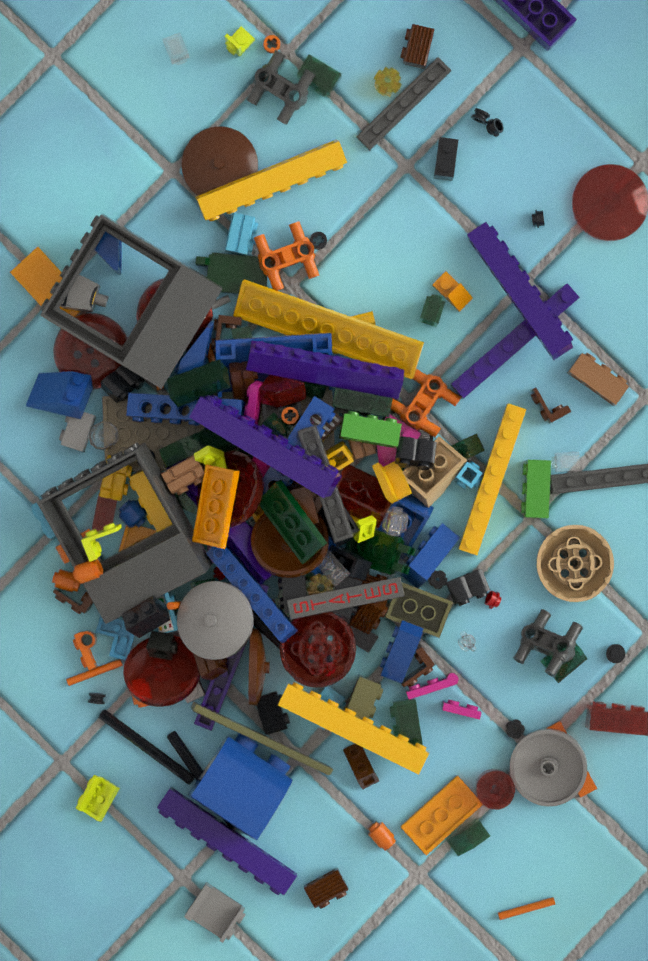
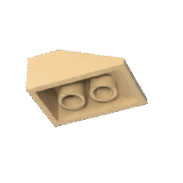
[403,436,467,508]

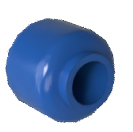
[119,500,147,528]

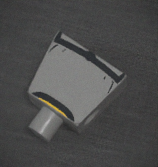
[61,275,109,312]

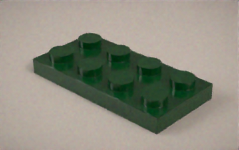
[256,480,327,564]

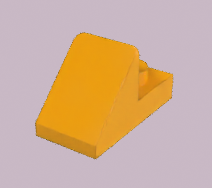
[432,271,473,312]

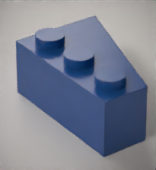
[400,523,460,588]

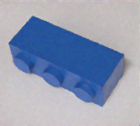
[379,620,424,684]

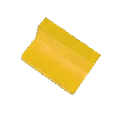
[372,461,412,504]

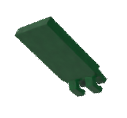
[195,253,269,294]
[345,530,416,575]

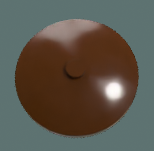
[182,126,258,196]
[251,513,329,578]
[248,628,270,706]

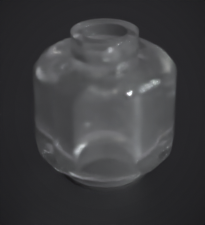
[382,507,409,536]

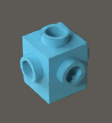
[455,461,482,489]

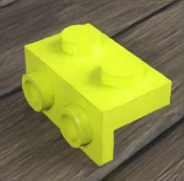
[76,775,120,822]

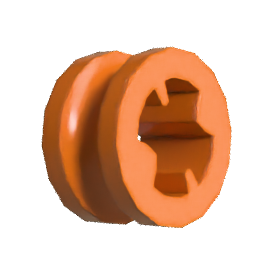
[263,35,281,53]
[281,407,299,425]

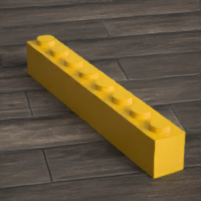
[195,140,347,221]
[458,403,526,555]
[278,682,429,775]

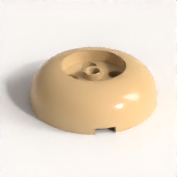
[536,525,614,602]

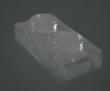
[317,550,350,587]

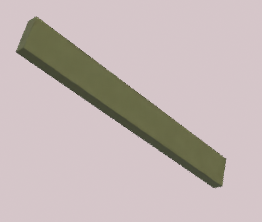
[191,701,333,775]

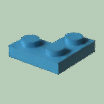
[96,615,135,661]

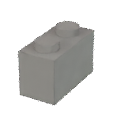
[59,412,96,452]

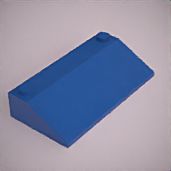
[215,333,333,398]

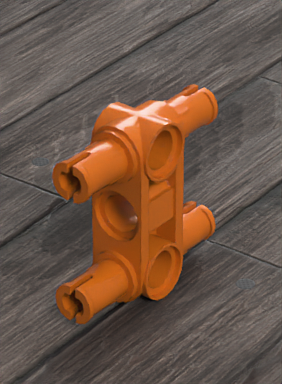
[254,221,319,291]
[387,368,461,438]

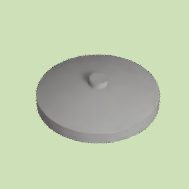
[177,581,253,660]
[510,729,587,806]

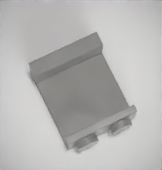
[184,882,246,943]

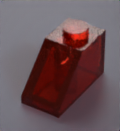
[259,375,306,407]

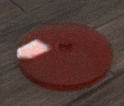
[572,164,648,241]
[123,636,200,707]

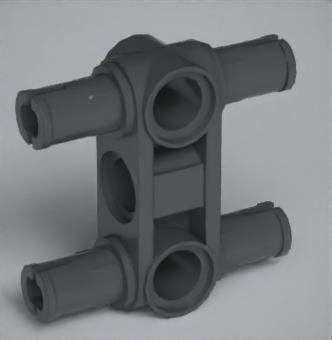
[246,50,316,125]
[513,609,583,677]

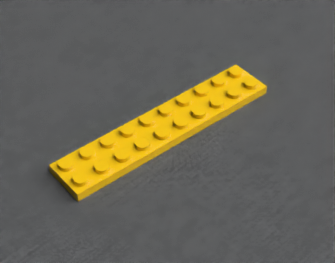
[233,279,424,379]

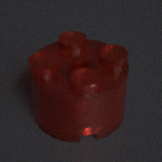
[475,769,515,810]

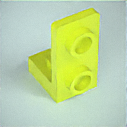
[224,26,255,57]
[194,445,227,468]
[348,512,376,543]
[81,523,122,562]

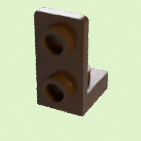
[211,315,242,354]
[531,387,571,424]
[53,589,93,614]
[402,644,435,687]
[343,744,379,790]

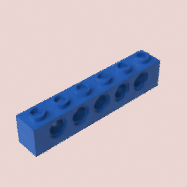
[126,393,246,426]
[252,396,336,499]
[206,545,298,643]

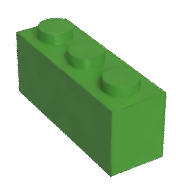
[339,411,402,448]
[521,459,551,518]

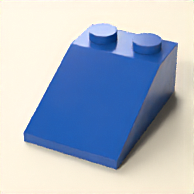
[174,321,214,384]
[26,371,93,419]
[377,494,434,561]

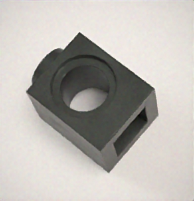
[146,631,178,661]

